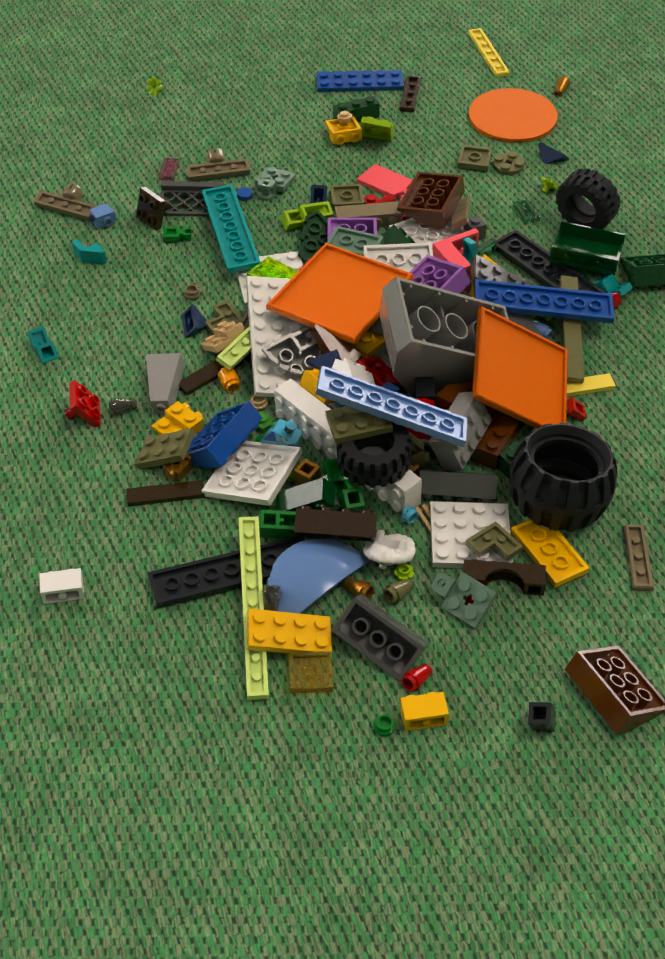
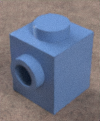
[89,203,116,229]

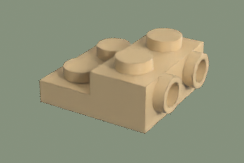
[201,321,245,353]

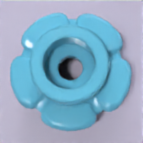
[401,506,419,525]

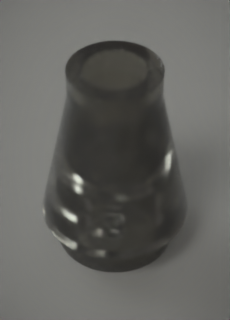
[109,398,137,416]
[262,585,282,611]

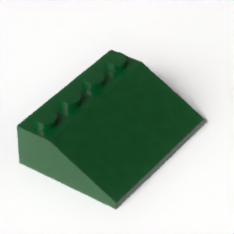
[620,254,665,289]

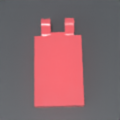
[357,164,413,199]

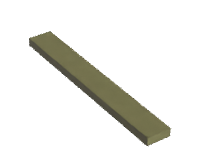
[560,275,584,383]

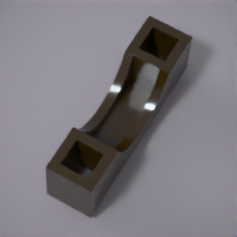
[463,559,546,596]

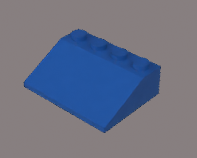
[187,401,262,469]

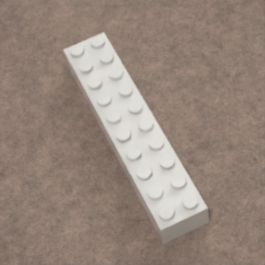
[274,379,422,513]

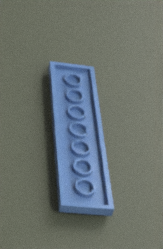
[315,366,467,447]

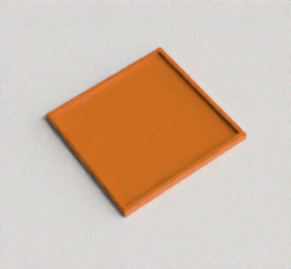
[266,243,414,344]
[472,306,568,428]

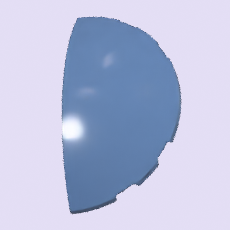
[266,538,370,614]

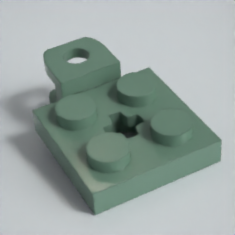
[255,167,296,201]
[431,572,498,629]

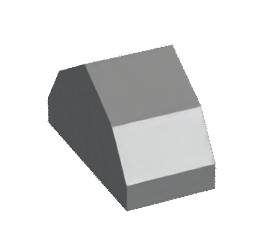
[379,277,509,397]

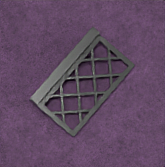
[161,181,224,216]

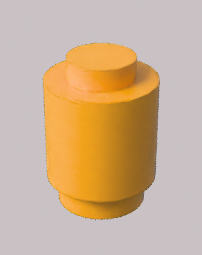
[218,367,240,393]

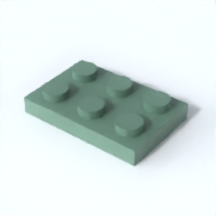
[327,226,384,256]

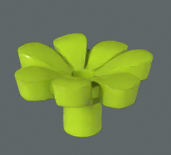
[146,76,163,96]
[540,176,558,194]

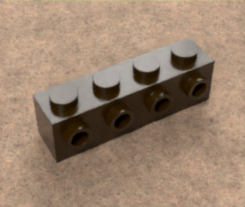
[294,506,377,542]

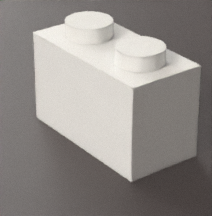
[39,568,84,604]

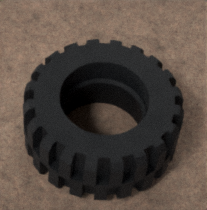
[556,168,620,229]
[336,422,412,488]

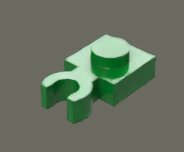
[163,226,191,242]

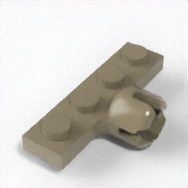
[187,148,250,181]
[33,183,96,221]

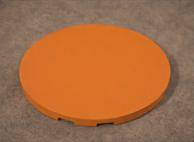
[469,88,558,143]

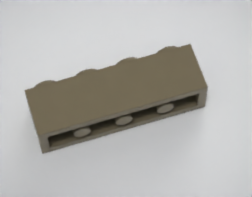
[335,201,401,227]

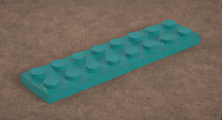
[202,184,261,274]

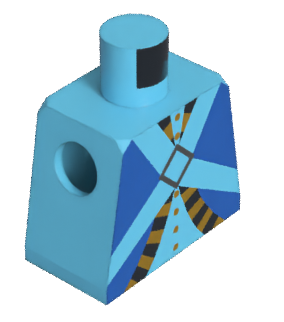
[261,419,302,447]

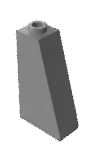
[146,353,185,413]

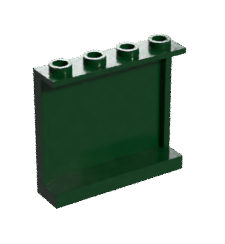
[549,221,626,275]

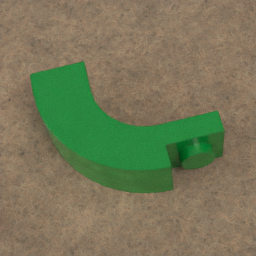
[323,458,365,511]

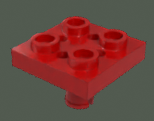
[64,380,101,427]

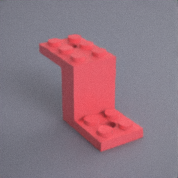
[432,228,479,292]

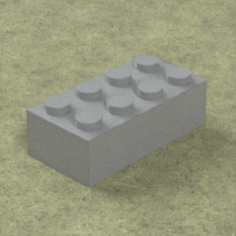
[429,392,492,471]

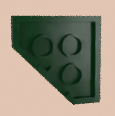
[298,210,328,263]

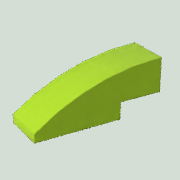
[280,201,334,231]

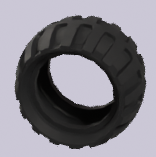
[509,423,617,531]

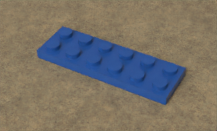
[317,70,404,92]

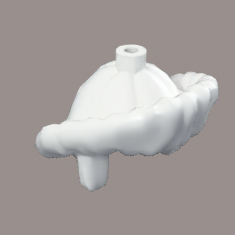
[363,530,416,570]

